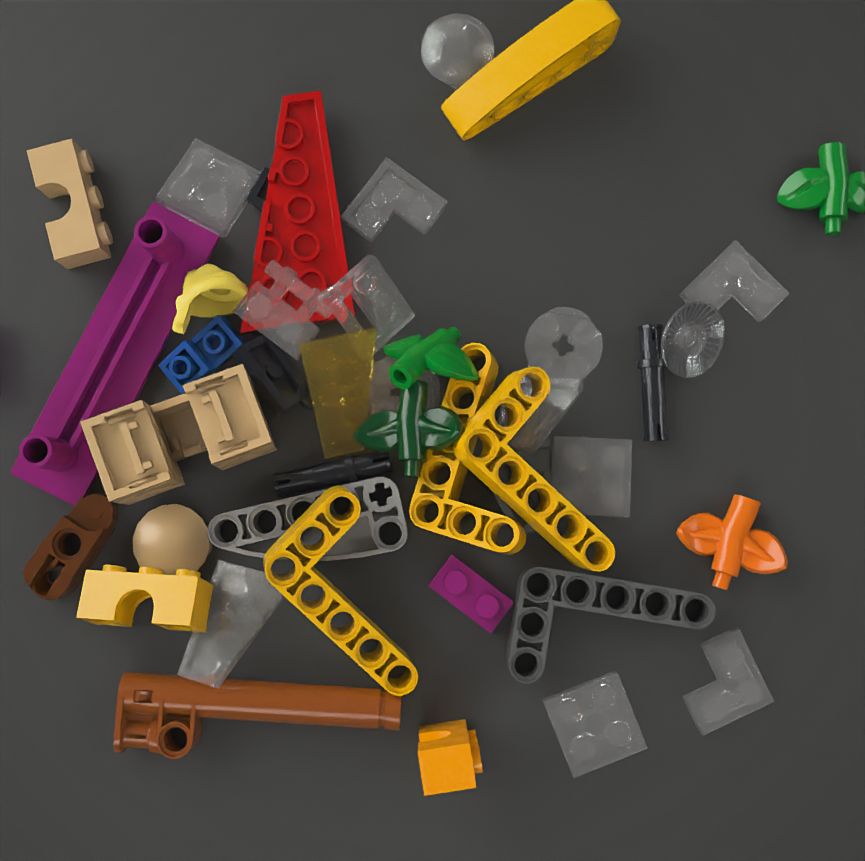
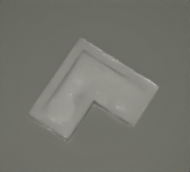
[341,157,448,243]
[679,240,790,323]
[682,627,775,736]

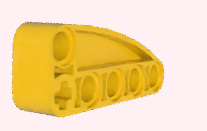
[441,0,621,141]

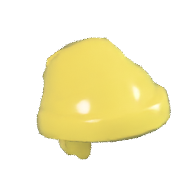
[172,264,249,334]

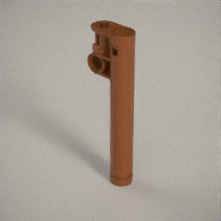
[113,672,402,759]

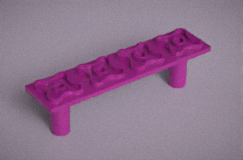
[11,202,220,506]

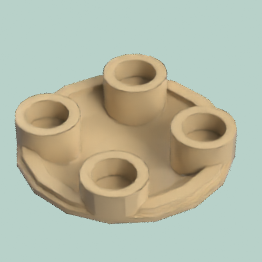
[133,504,212,575]

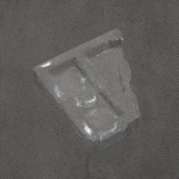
[497,376,584,454]

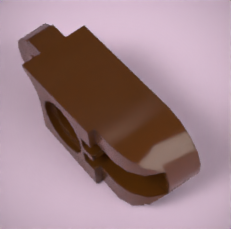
[23,494,118,601]

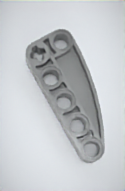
[207,477,408,561]

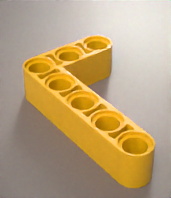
[409,343,526,555]
[453,366,615,572]
[263,485,418,696]

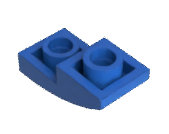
[158,315,246,394]

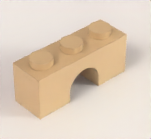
[27,138,113,269]

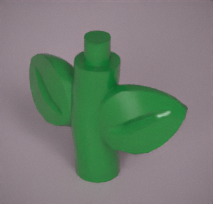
[776,142,865,237]
[383,327,478,390]

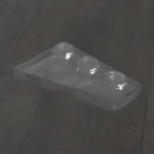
[177,560,284,688]

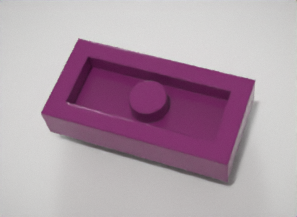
[428,554,514,634]

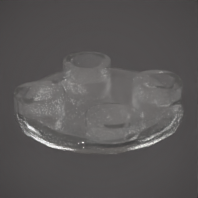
[421,13,495,89]

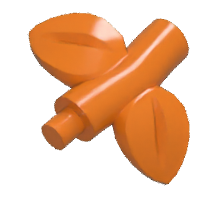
[676,495,788,591]

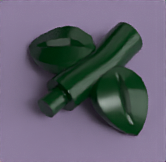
[353,380,463,478]

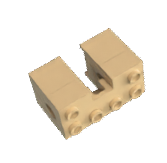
[80,364,277,505]

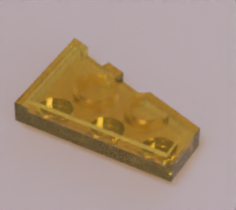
[299,327,377,459]

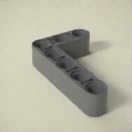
[506,565,716,684]

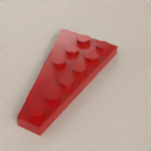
[240,90,356,335]

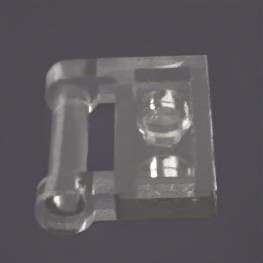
[317,255,416,359]

